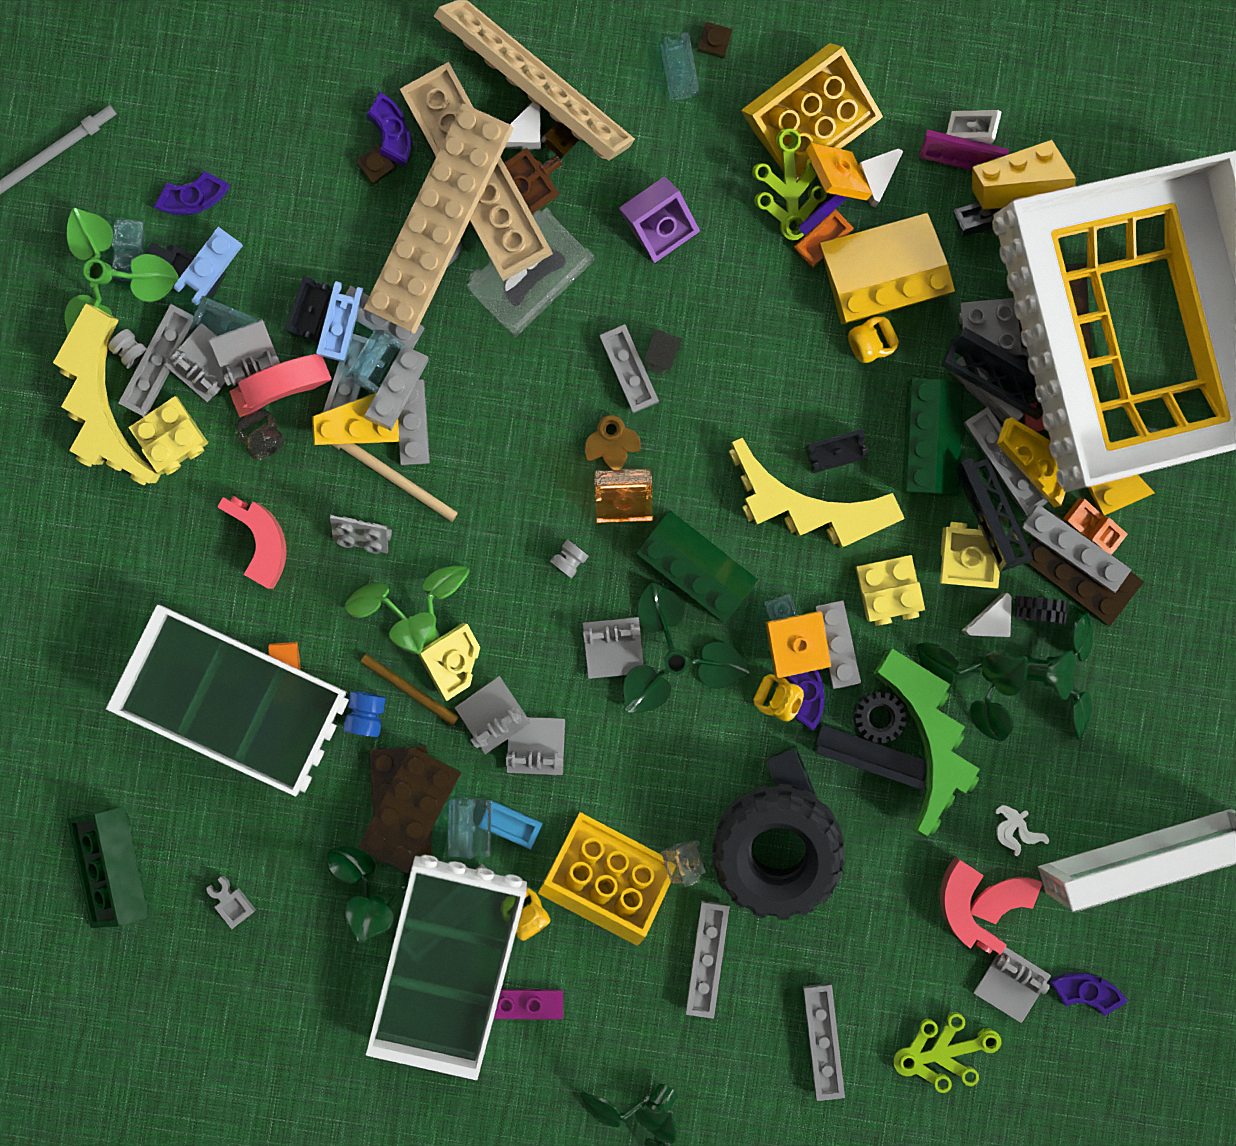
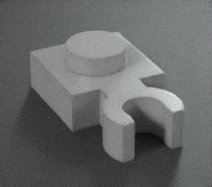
[206,876,256,929]

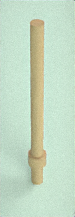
[312,428,458,522]

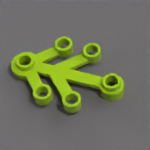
[752,129,827,240]
[893,1012,1001,1093]

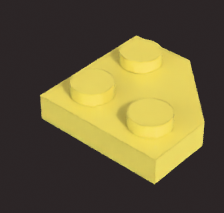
[418,622,480,701]

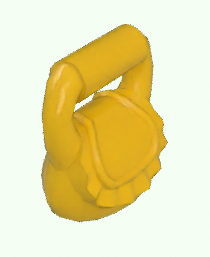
[848,317,899,363]
[753,674,804,721]
[500,887,550,941]

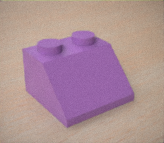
[619,176,700,263]

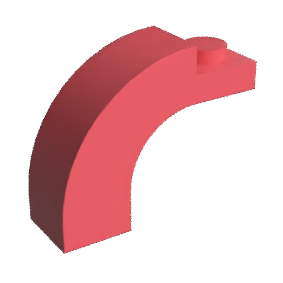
[229,354,331,417]
[218,496,286,589]
[940,857,1007,954]

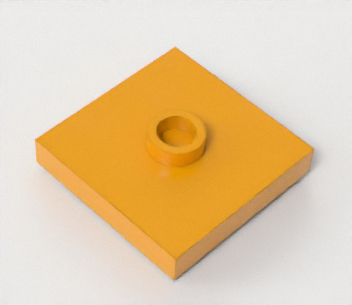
[806,143,873,200]
[765,611,831,678]

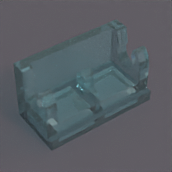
[660,32,699,101]
[193,296,258,336]
[346,329,405,394]
[448,798,491,858]

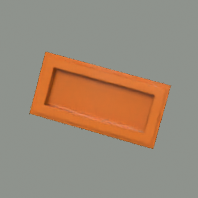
[794,209,854,268]

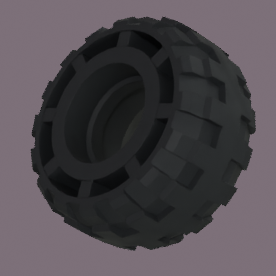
[712,784,845,920]

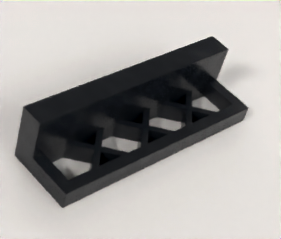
[941,327,1043,420]
[956,458,1033,572]
[812,724,927,790]

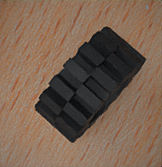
[1014,596,1068,624]
[853,691,907,743]

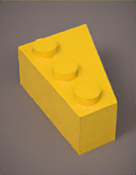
[972,140,1076,210]

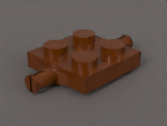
[504,148,563,214]

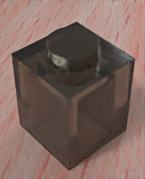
[643,329,682,376]

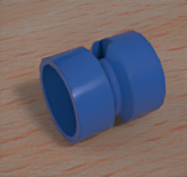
[343,691,386,737]

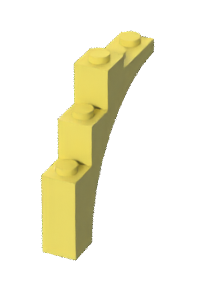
[53,304,161,485]
[729,438,905,548]

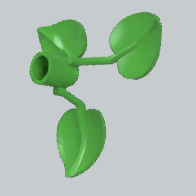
[65,208,179,337]
[344,566,470,654]

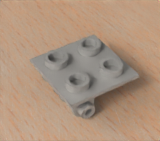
[958,298,1022,355]
[209,319,280,386]
[164,323,226,402]
[330,515,392,554]
[583,617,643,679]
[455,676,531,754]
[506,717,565,775]
[974,947,1051,1023]

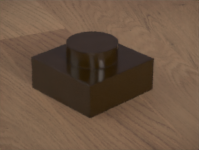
[698,22,733,59]
[541,122,579,159]
[356,144,396,185]

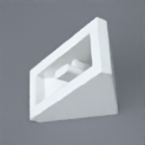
[504,102,541,149]
[947,110,1001,145]
[859,149,903,208]
[961,593,1012,637]

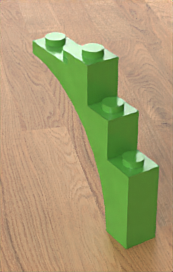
[872,649,980,836]

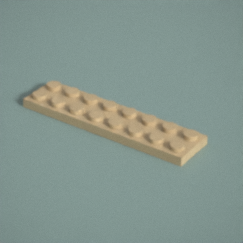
[434,0,635,161]
[400,62,553,281]
[364,103,514,334]

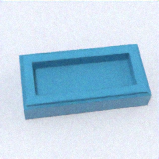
[480,800,543,850]

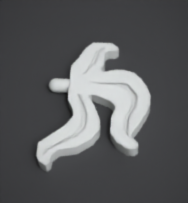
[995,805,1049,856]

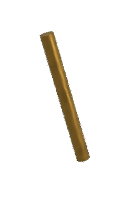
[360,653,459,726]

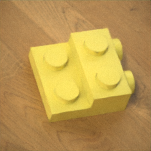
[129,396,208,475]
[940,522,1000,588]
[855,555,925,626]

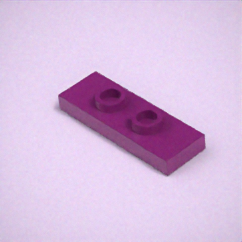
[919,130,1009,170]
[478,988,563,1019]

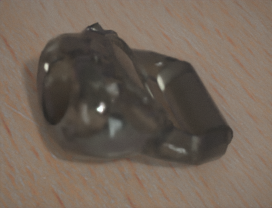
[236,409,284,460]

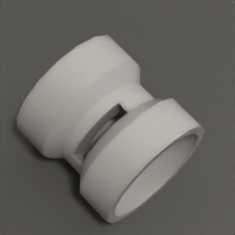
[108,329,147,369]
[550,539,589,578]

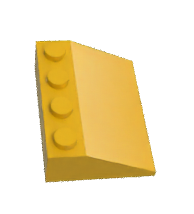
[741,43,883,180]
[819,213,955,325]
[538,812,679,946]

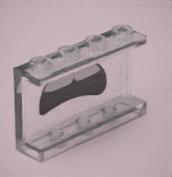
[466,208,595,338]

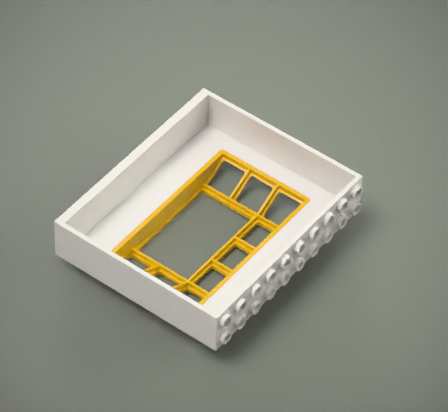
[993,151,1236,492]

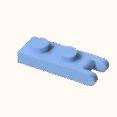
[173,227,243,305]
[316,281,363,362]

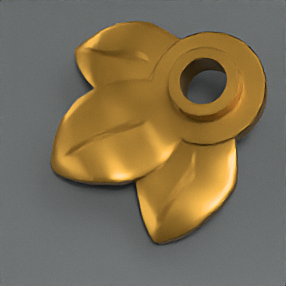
[585,415,641,471]

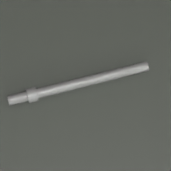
[0,105,117,194]

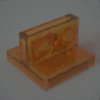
[595,469,653,523]

